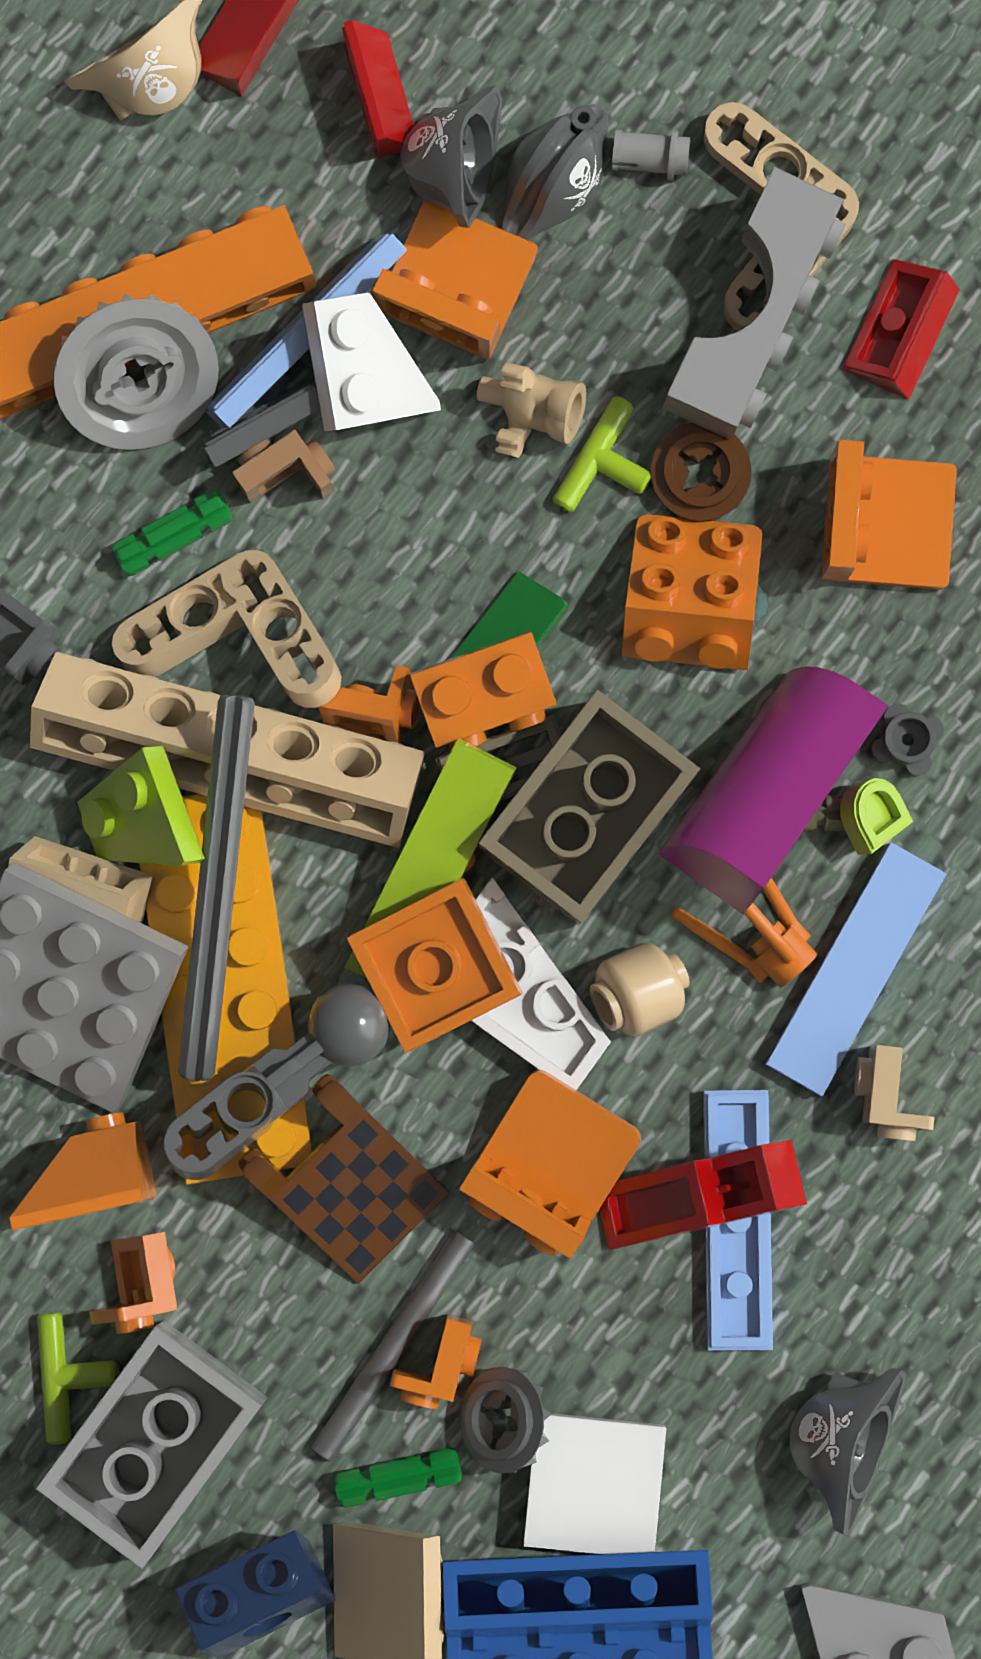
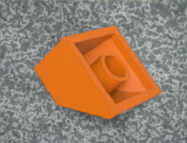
[9,1112,158,1231]

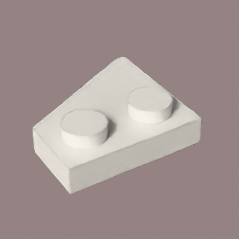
[302,292,441,431]

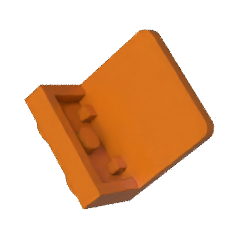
[622,514,762,670]
[459,1070,641,1259]

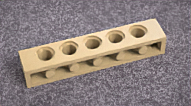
[30,652,425,848]

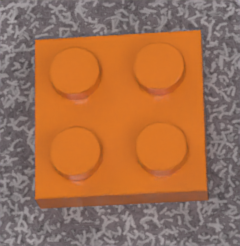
[347,878,523,1054]

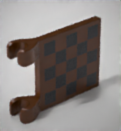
[238,1074,449,1284]

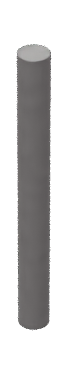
[311,1230,476,1462]

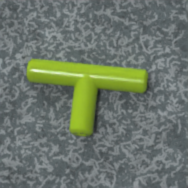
[552,396,651,513]
[37,1312,120,1445]

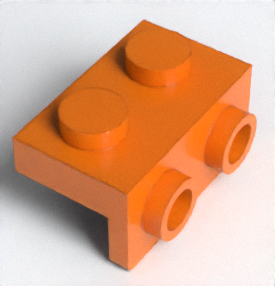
[410,631,557,751]

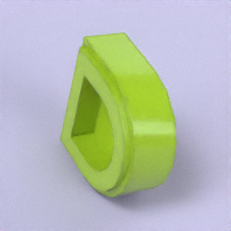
[840,778,913,855]

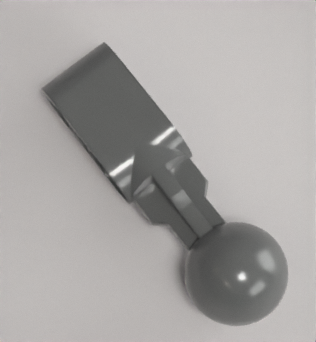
[164,984,390,1180]

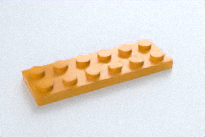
[140,794,313,1184]

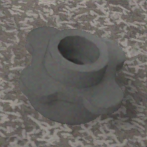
[871,704,944,776]

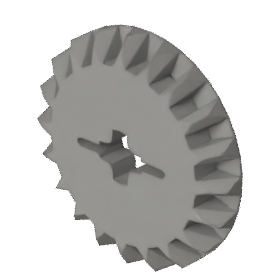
[53,294,219,450]

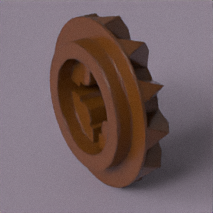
[651,422,751,522]

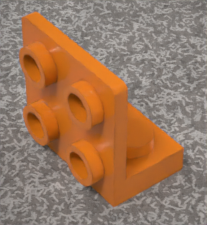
[372,201,538,361]
[821,440,957,590]

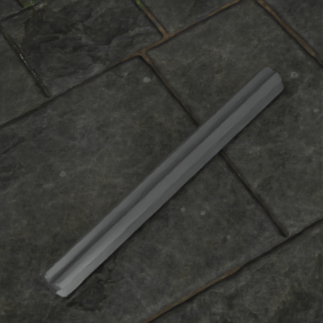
[178,694,255,1081]

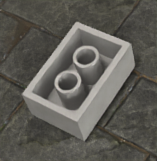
[36,1320,268,1569]

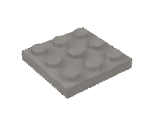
[0,862,189,1113]

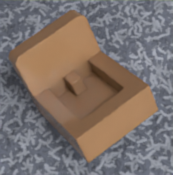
[232,430,336,503]

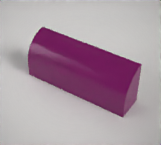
[657,666,888,914]

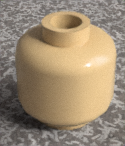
[590,943,690,1037]

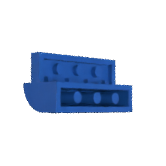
[443,1550,713,1659]

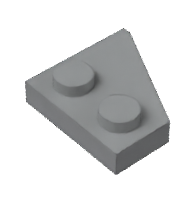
[800,1583,955,1659]

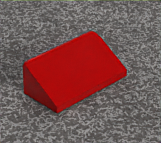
[199,0,299,97]
[341,20,414,158]
[842,259,960,400]

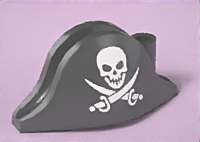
[400,85,503,228]
[501,104,609,240]
[790,1368,907,1538]

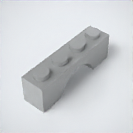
[662,167,846,441]

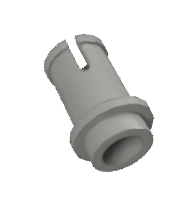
[612,129,690,181]

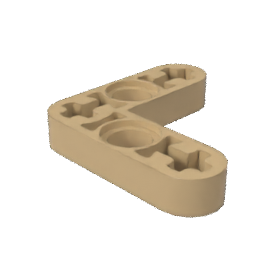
[704,102,859,331]
[112,550,342,708]

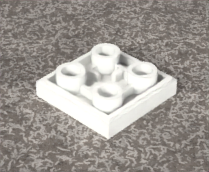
[524,1413,666,1554]

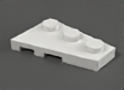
[471,878,611,1090]

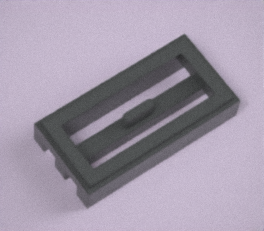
[200,382,320,468]

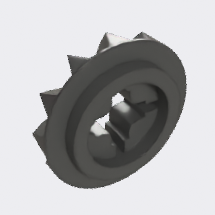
[460,1367,553,1473]

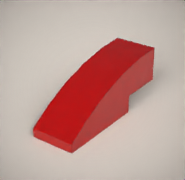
[600,1140,807,1250]

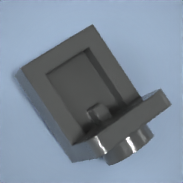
[0,588,62,686]

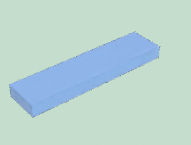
[205,234,407,428]
[765,842,947,1096]
[703,1090,773,1351]

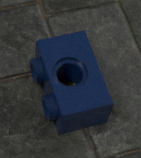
[175,1530,336,1659]

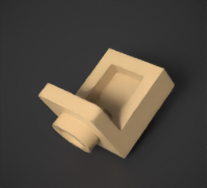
[854,1045,934,1141]

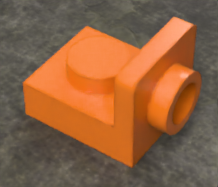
[319,665,421,744]

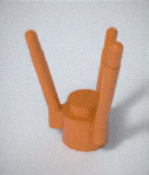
[672,877,817,988]

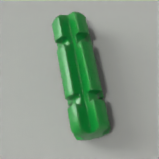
[112,490,233,576]
[334,1447,462,1508]

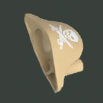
[64,0,202,121]

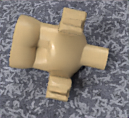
[477,362,586,458]

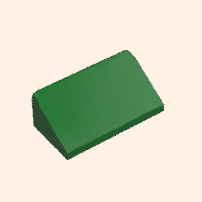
[450,571,569,659]

